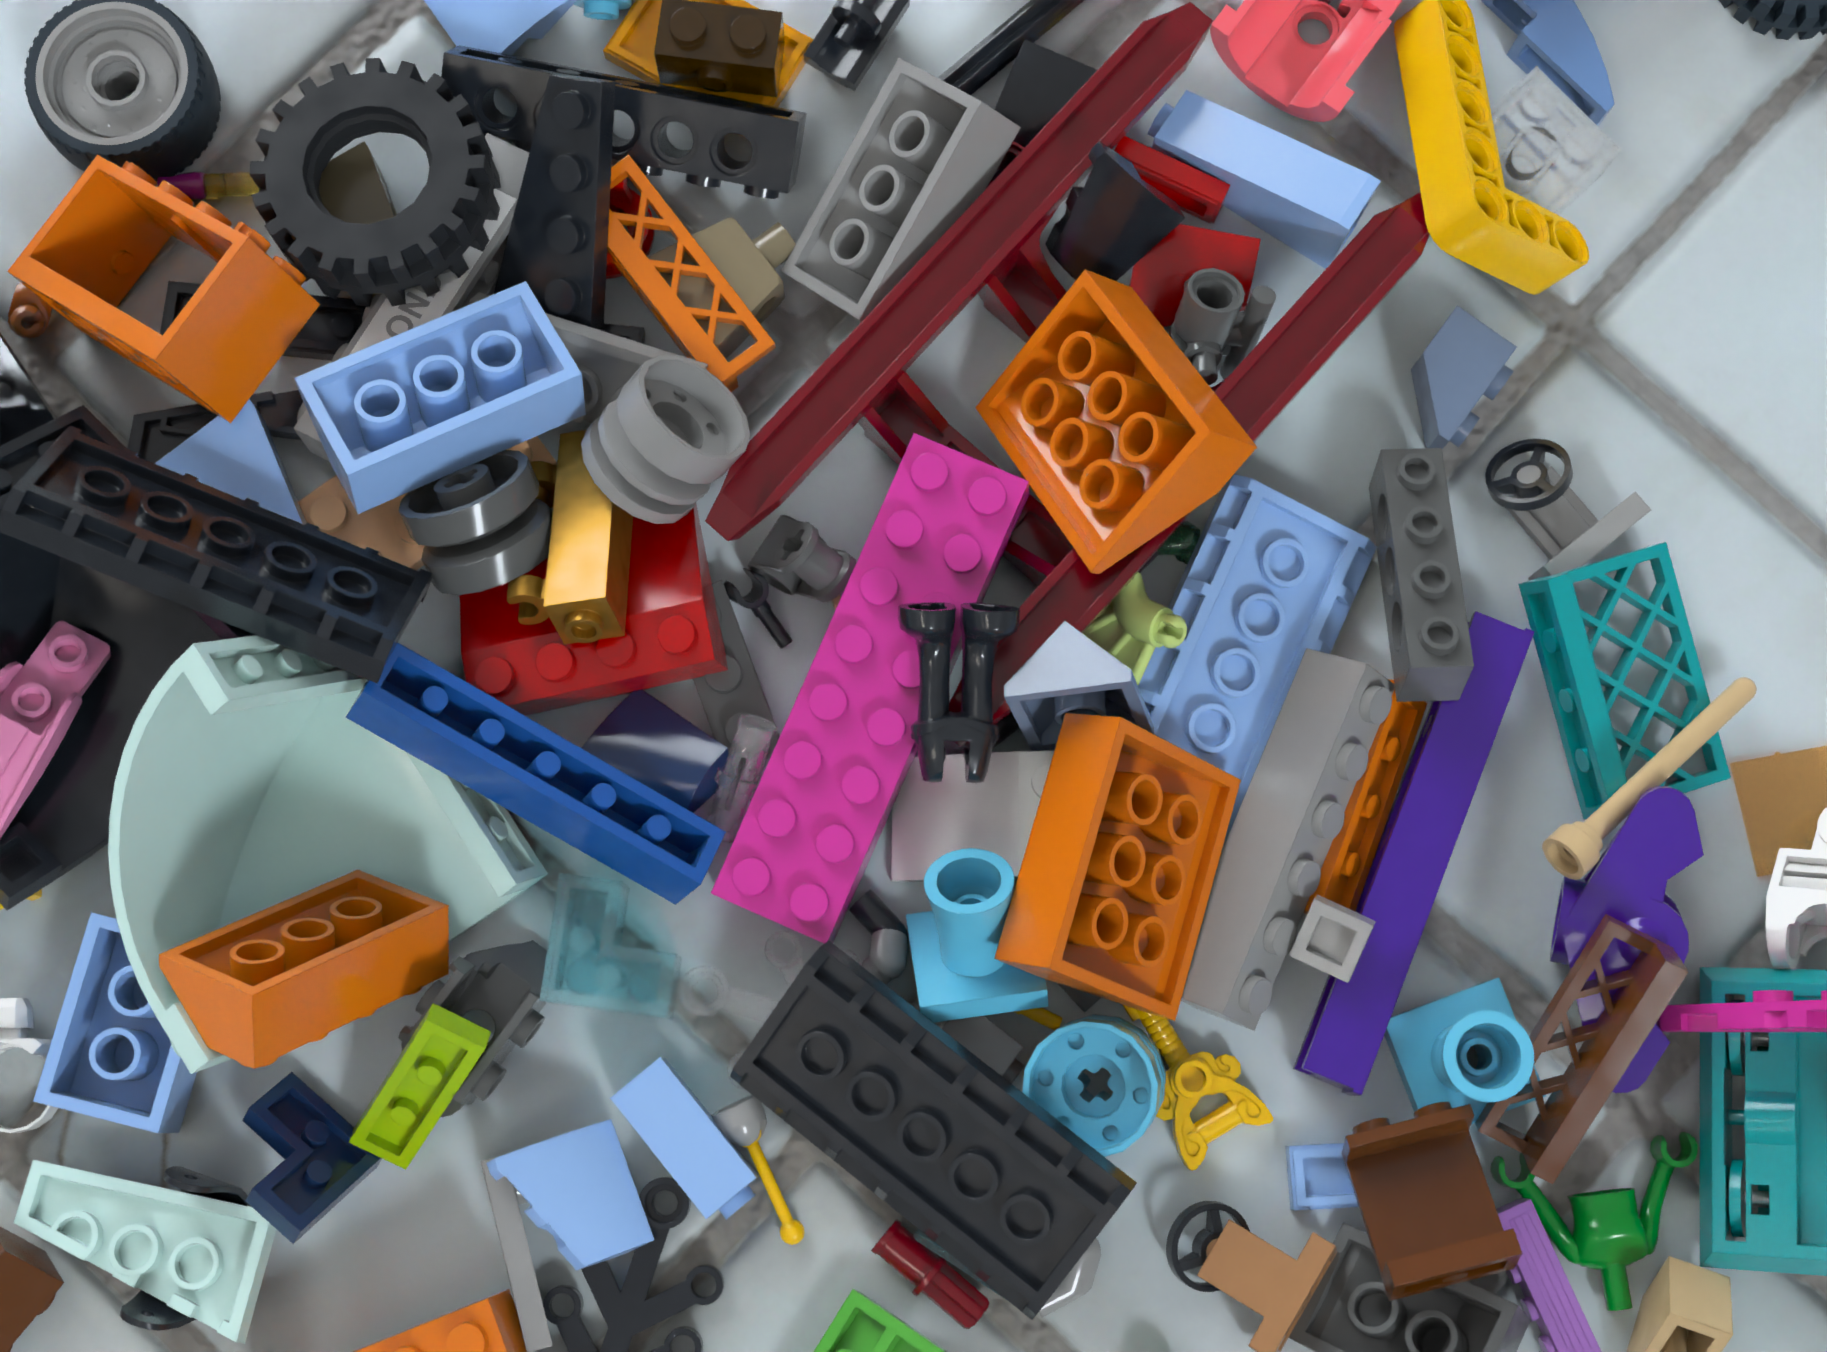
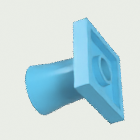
[906,848,1049,1023]
[1384,977,1546,1124]

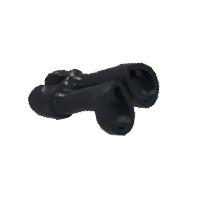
[898,602,1020,783]

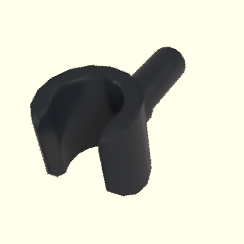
[724,568,793,649]

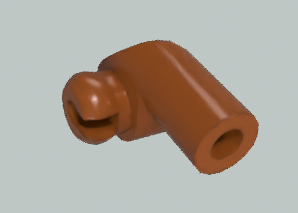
[8,282,53,339]

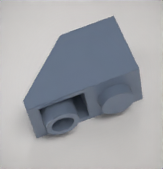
[1411,305,1517,449]

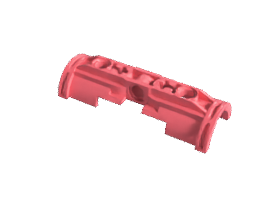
[1210,0,1402,122]

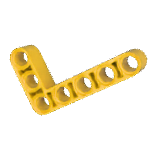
[1394,0,1589,295]

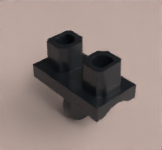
[804,0,910,91]

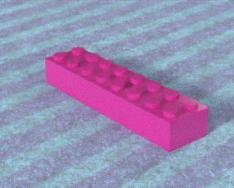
[711,433,1029,944]

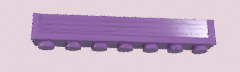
[1496,1198,1602,1352]

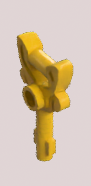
[1122,1005,1273,1171]

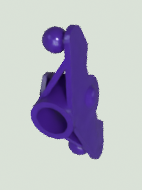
[1550,786,1704,1093]

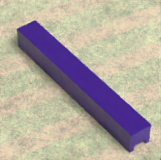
[1293,611,1535,1096]

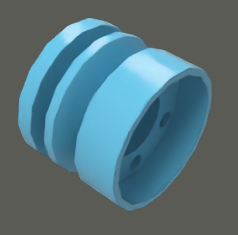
[1022,1014,1166,1157]

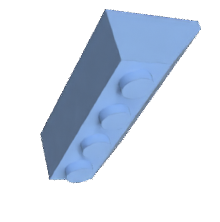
[294,281,586,514]

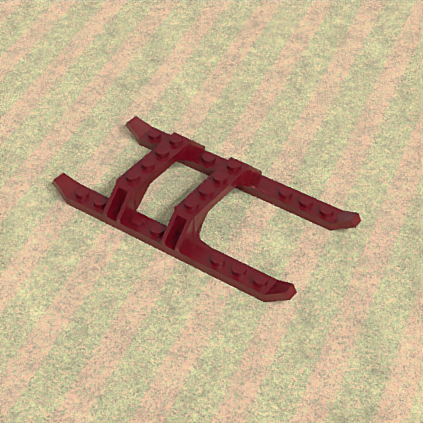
[705,2,1430,747]

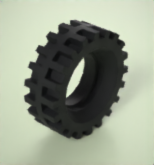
[249,58,501,307]

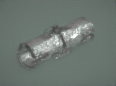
[706,714,778,843]

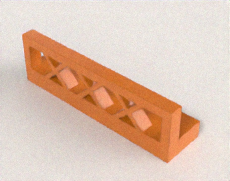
[607,155,776,392]
[1303,679,1428,914]

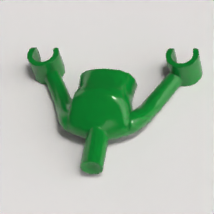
[1490,1132,1698,1311]

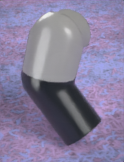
[849,889,908,985]

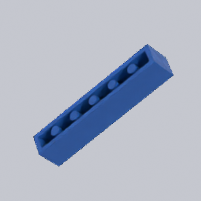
[346,643,726,905]

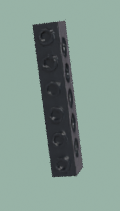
[441,45,807,199]

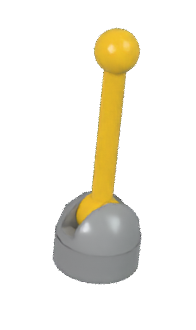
[711,1095,805,1245]

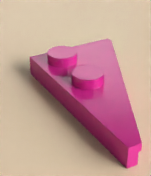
[1656,990,1827,1032]

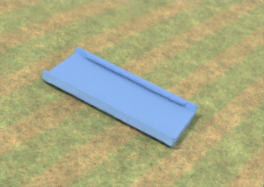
[1138,474,1377,852]

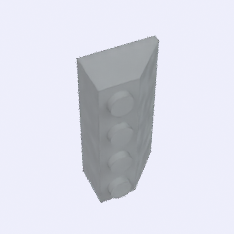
[781,58,1021,321]

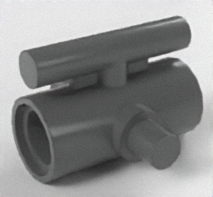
[1169,268,1276,385]

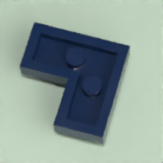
[242,1072,382,1244]

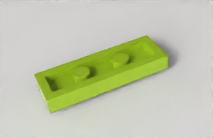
[349,1003,491,1170]

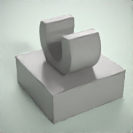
[1289,894,1376,983]

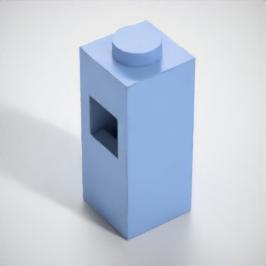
[610,1057,759,1220]

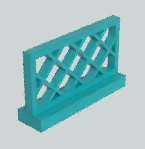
[1518,542,1731,819]

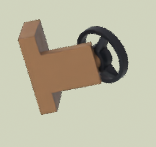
[1166,1201,1338,1352]

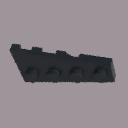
[494,74,615,329]

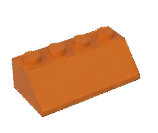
[159,870,449,1069]

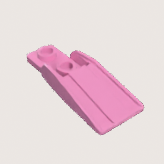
[0,621,111,839]

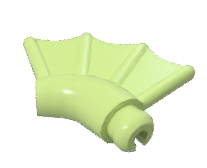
[1083,572,1187,685]

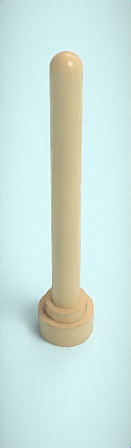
[1542,677,1757,880]

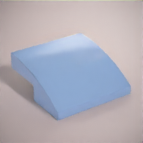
[424,0,577,55]

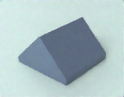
[1004,621,1154,751]

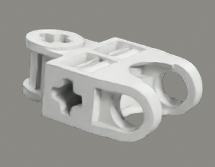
[1766,807,1827,969]

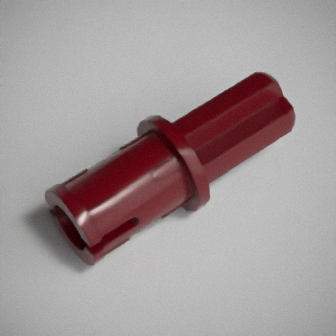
[871,1219,990,1329]

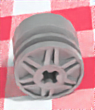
[581,355,750,524]

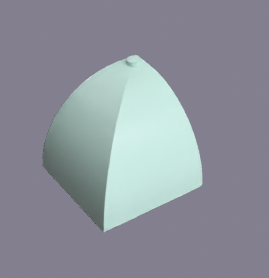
[108,635,548,1074]

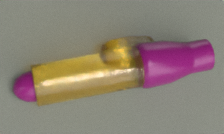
[157,172,259,199]

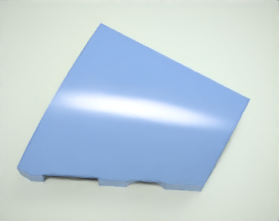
[486,1119,654,1271]

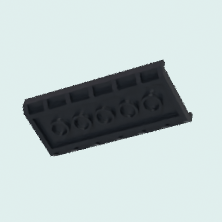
[0,426,433,684]
[730,941,1137,1320]

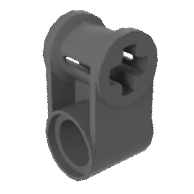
[748,515,856,602]

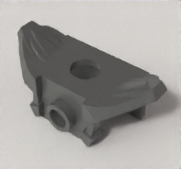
[398,940,552,1117]

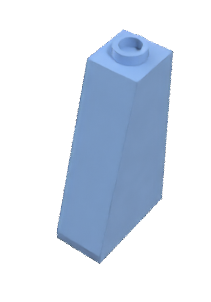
[1148,90,1381,269]
[155,399,307,525]

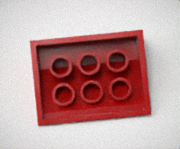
[459,504,728,716]

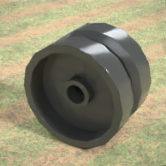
[399,450,552,595]

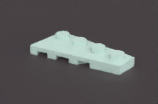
[14,1160,277,1344]

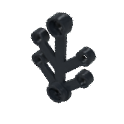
[543,1177,724,1352]

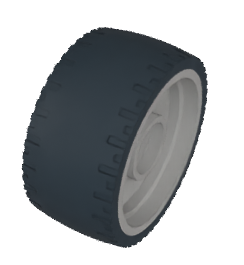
[24,0,221,182]

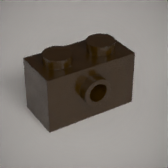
[654,0,785,97]

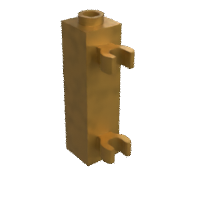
[507,430,633,644]

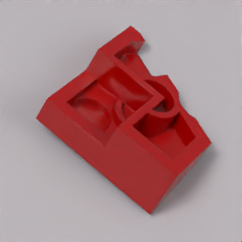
[1129,224,1261,328]

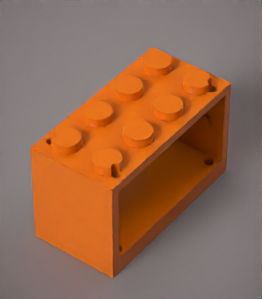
[7,155,320,423]

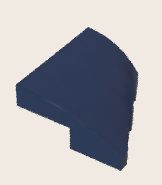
[581,689,732,813]

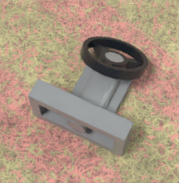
[1485,439,1651,580]

